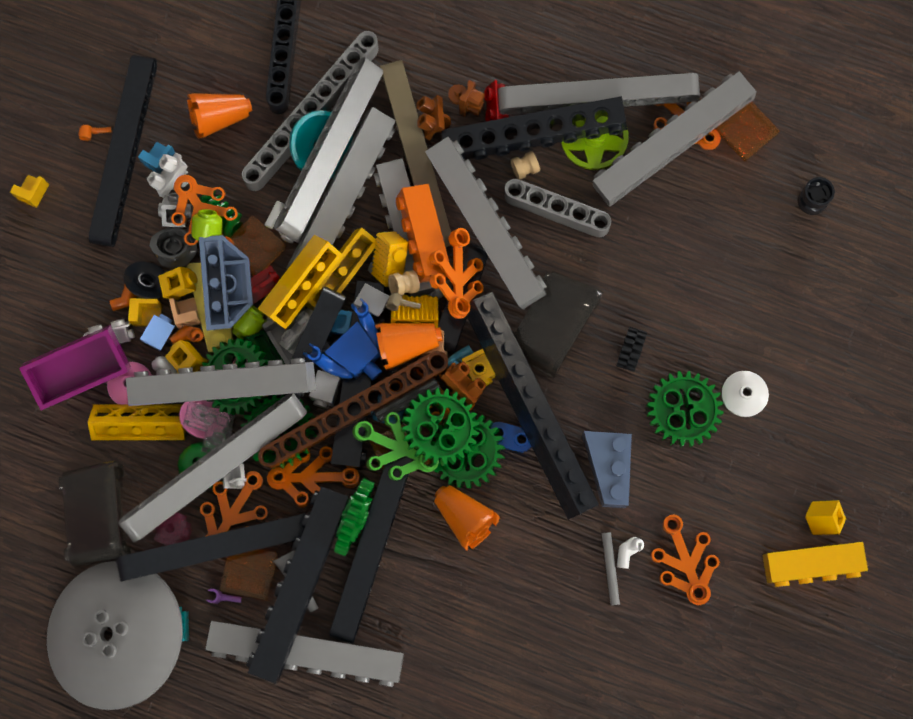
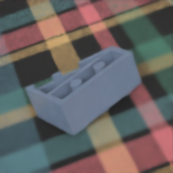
[582,431,632,508]

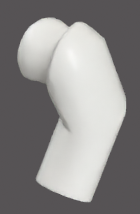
[152,356,178,373]
[617,537,644,569]

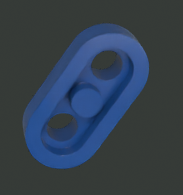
[491,422,531,453]

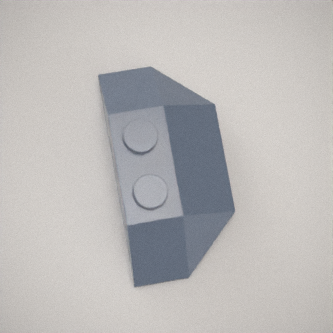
[199,235,253,331]

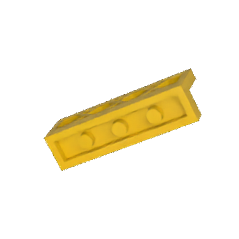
[87,404,186,440]

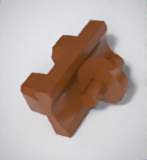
[448,80,485,117]
[417,95,451,141]
[441,361,486,405]

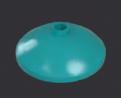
[289,110,353,179]

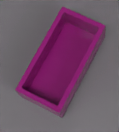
[19,325,131,410]

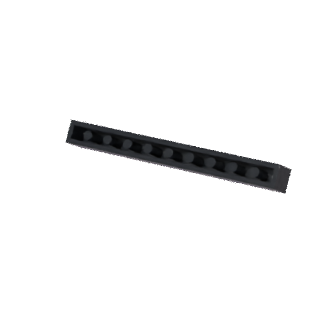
[467,292,599,520]

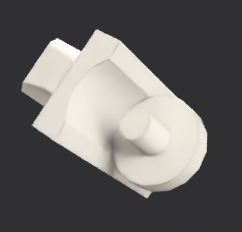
[147,152,188,198]

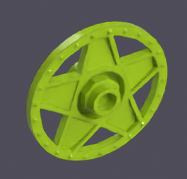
[561,116,629,170]

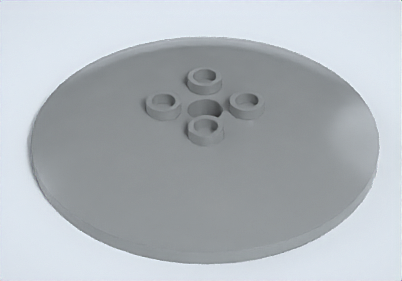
[47,561,183,710]

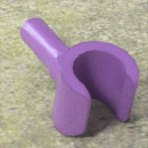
[206,589,242,604]

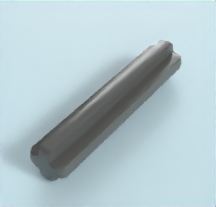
[374,378,440,422]

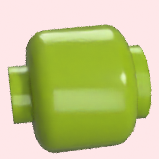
[191,209,222,241]
[232,305,265,339]

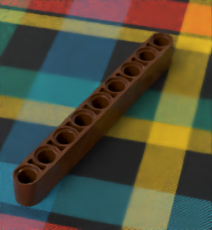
[258,351,448,468]

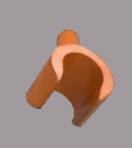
[79,125,112,141]

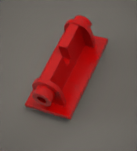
[484,80,509,122]
[251,265,280,304]

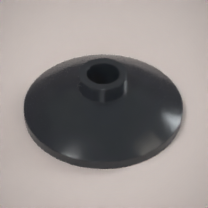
[123,261,166,299]

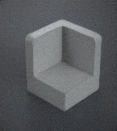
[354,283,390,317]

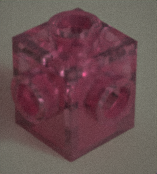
[153,512,192,545]

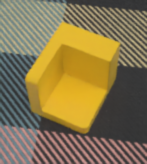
[10,175,49,208]
[128,298,162,327]
[805,500,846,535]

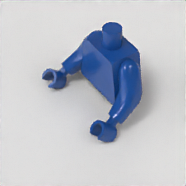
[303,299,383,381]

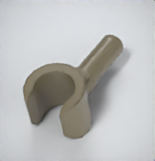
[386,293,421,311]

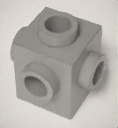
[158,193,192,227]

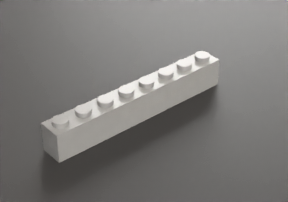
[593,71,756,207]
[286,107,396,269]
[425,137,547,309]
[126,358,316,406]
[205,621,404,687]

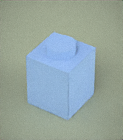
[140,314,175,351]

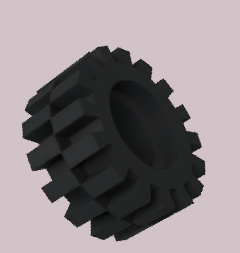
[616,326,647,372]

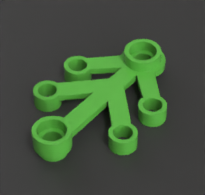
[353,412,439,481]

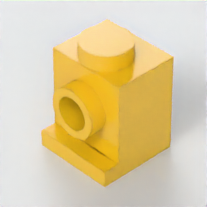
[158,267,198,300]
[165,340,208,372]
[462,349,495,386]

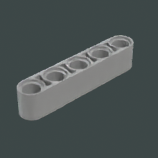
[504,179,611,238]

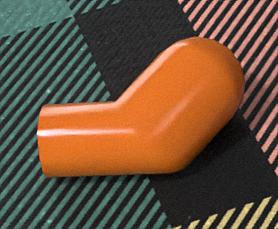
[110,285,137,311]
[168,326,204,344]

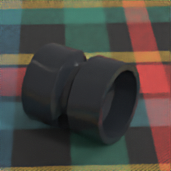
[798,177,835,215]

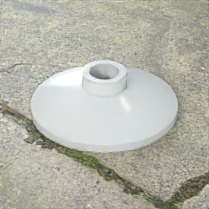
[721,371,769,417]

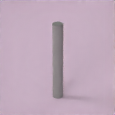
[602,532,620,606]

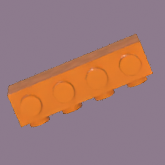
[396,184,450,283]

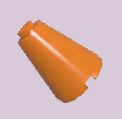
[187,93,252,139]
[376,323,443,370]
[434,485,500,551]

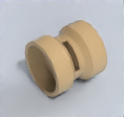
[510,151,540,180]
[388,270,420,296]

